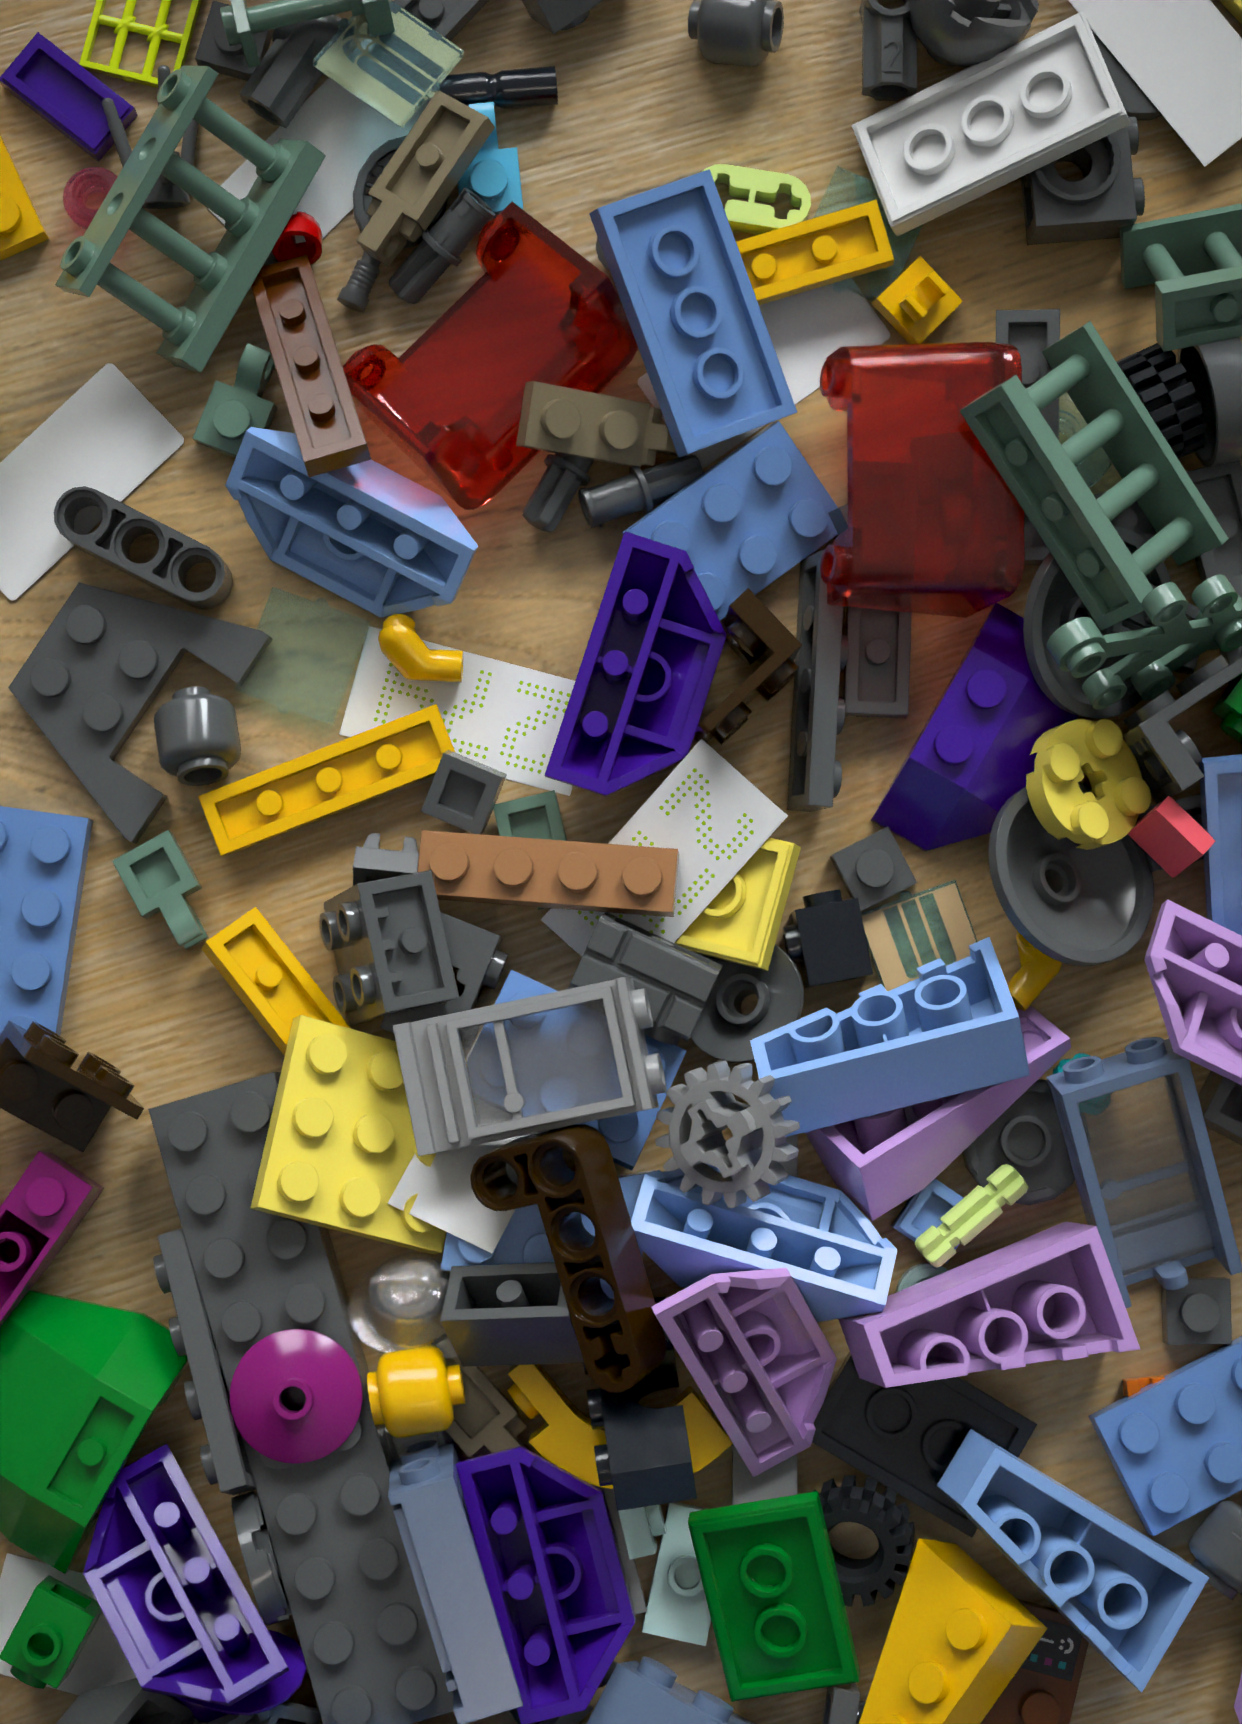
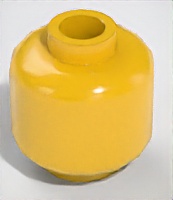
[367,1345,466,1438]

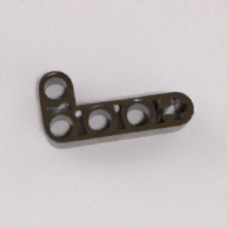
[470,1124,667,1393]

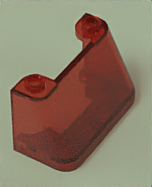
[343,201,638,510]
[820,342,1025,618]

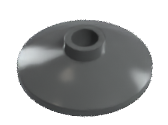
[690,945,804,1063]

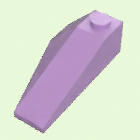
[805,1006,1071,1221]

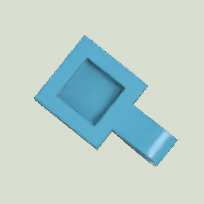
[458,102,524,218]

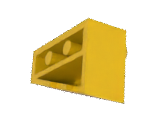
[859,1538,1048,1724]

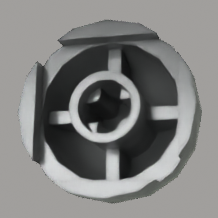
[908,0,1039,68]

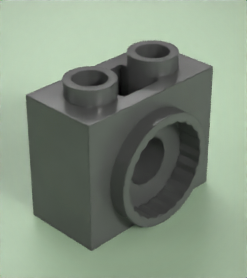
[1021,95,1145,245]

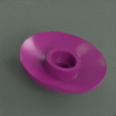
[230,1329,363,1464]

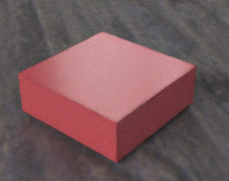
[1128,796,1216,878]

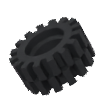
[1117,343,1207,459]
[813,1475,915,1607]

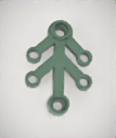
[1046,574,1242,710]

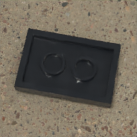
[812,1352,1037,1538]

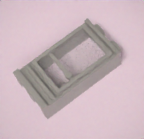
[393,977,667,1156]

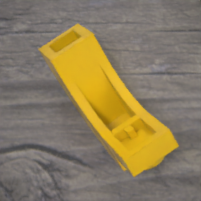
[507,1364,733,1489]

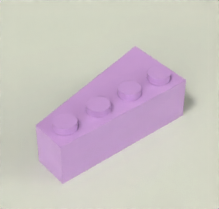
[838,1221,1140,1388]

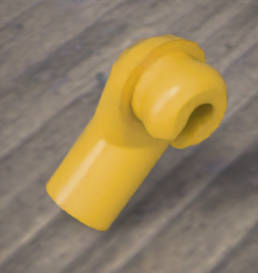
[378,614,464,682]
[1007,929,1062,1011]

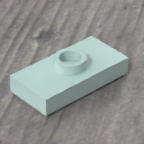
[642,1502,711,1646]

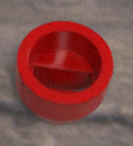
[272,211,322,265]

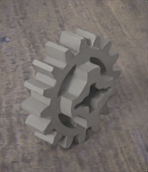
[655,1060,800,1208]

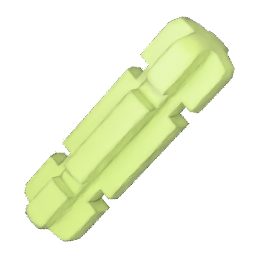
[915,1164,1029,1267]

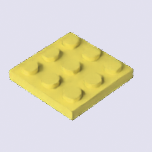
[250,1015,446,1255]

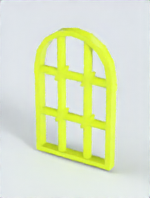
[79,0,202,88]

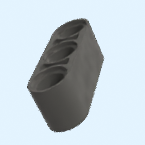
[53,486,233,610]

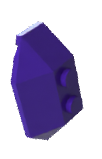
[544,531,727,796]
[871,602,1078,852]
[83,1444,290,1707]
[456,1446,636,1724]

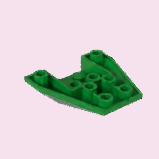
[0,1290,189,1574]

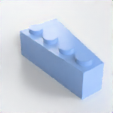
[750,937,1030,1137]

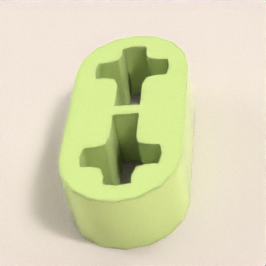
[702,164,811,235]

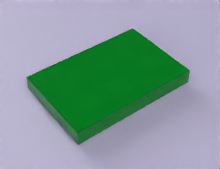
[688,1491,860,1702]

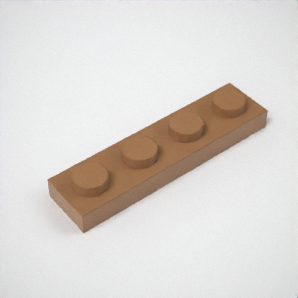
[417,830,679,917]

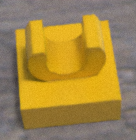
[871,255,963,348]

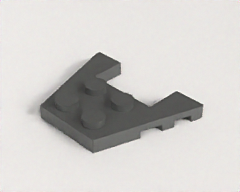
[8,582,273,844]

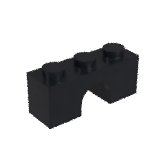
[583,1296,697,1511]

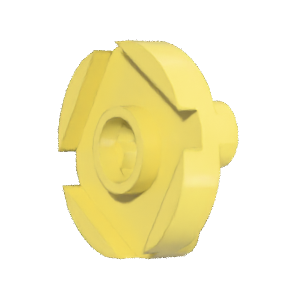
[1026,719,1151,850]

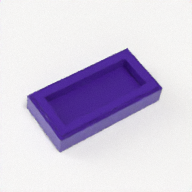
[0,32,138,162]

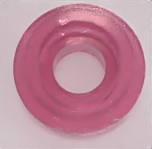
[63,167,117,229]

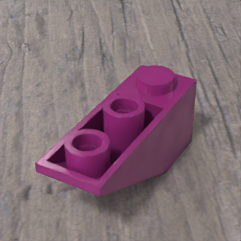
[0,1151,104,1328]

